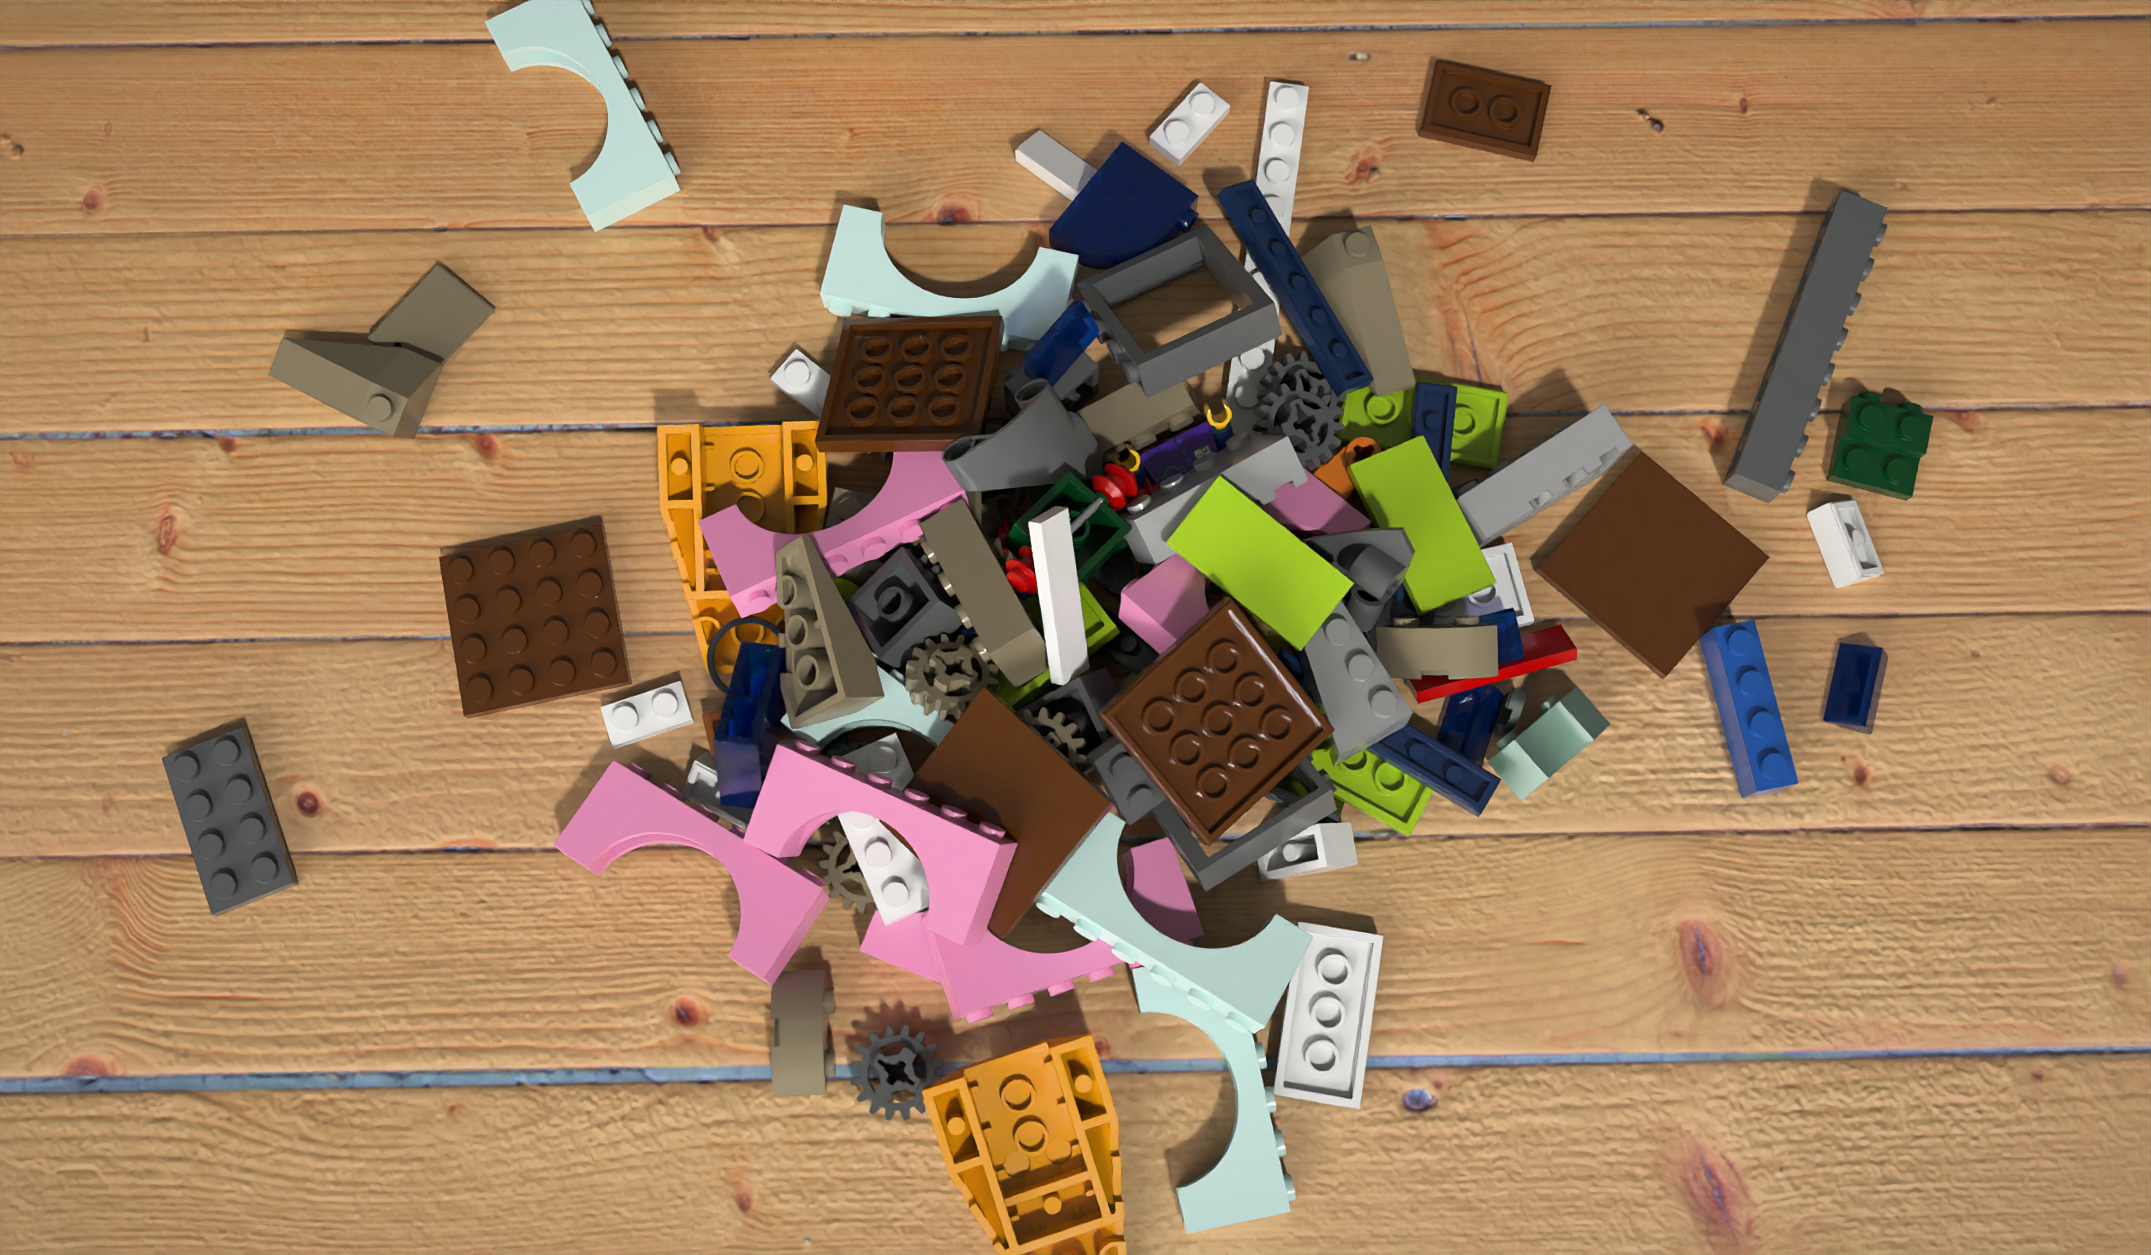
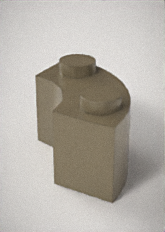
[1376,616,1498,679]
[770,970,836,1096]

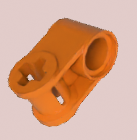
[1312,437,1382,503]

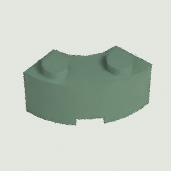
[1487,686,1611,801]

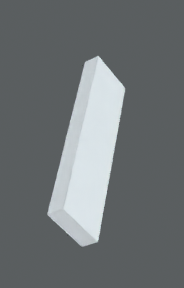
[1028,506,1089,685]

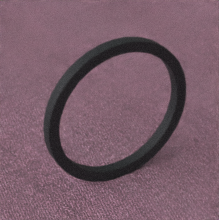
[707,617,787,701]

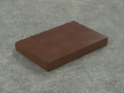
[1419,60,1551,162]

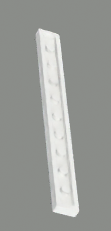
[1226,81,1309,435]

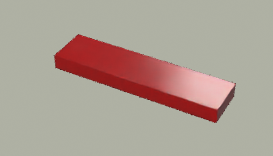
[1404,624,1577,704]

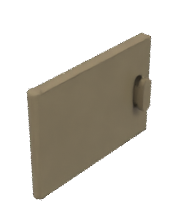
[367,264,495,364]

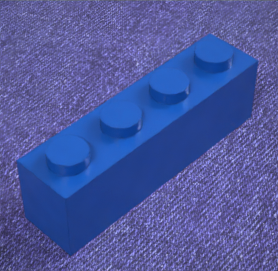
[1700,620,1799,798]

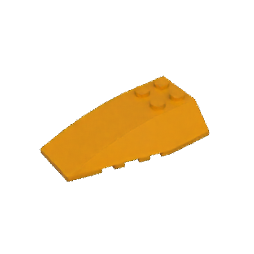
[657,421,828,674]
[922,1033,1127,1255]

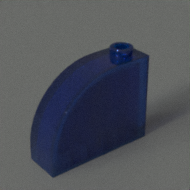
[1049,141,1199,270]
[713,641,785,809]

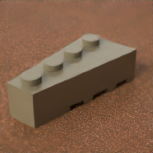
[1075,380,1207,469]
[919,498,1049,688]

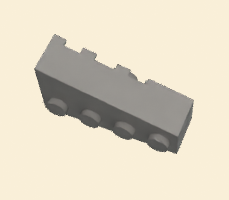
[1455,404,1633,548]
[1120,432,1309,565]
[1295,601,1413,767]

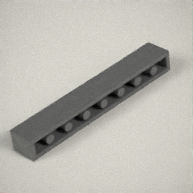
[1722,190,1887,503]

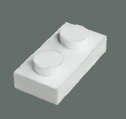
[1149,82,1230,167]
[770,349,831,421]
[600,681,695,749]

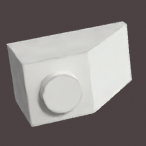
[1258,822,1358,881]

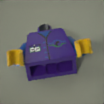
[1111,399,1234,489]

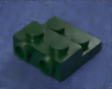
[1826,392,1933,501]

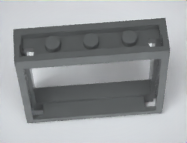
[1076,224,1282,398]
[1149,753,1337,892]

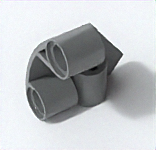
[942,378,1103,492]
[1301,527,1415,632]

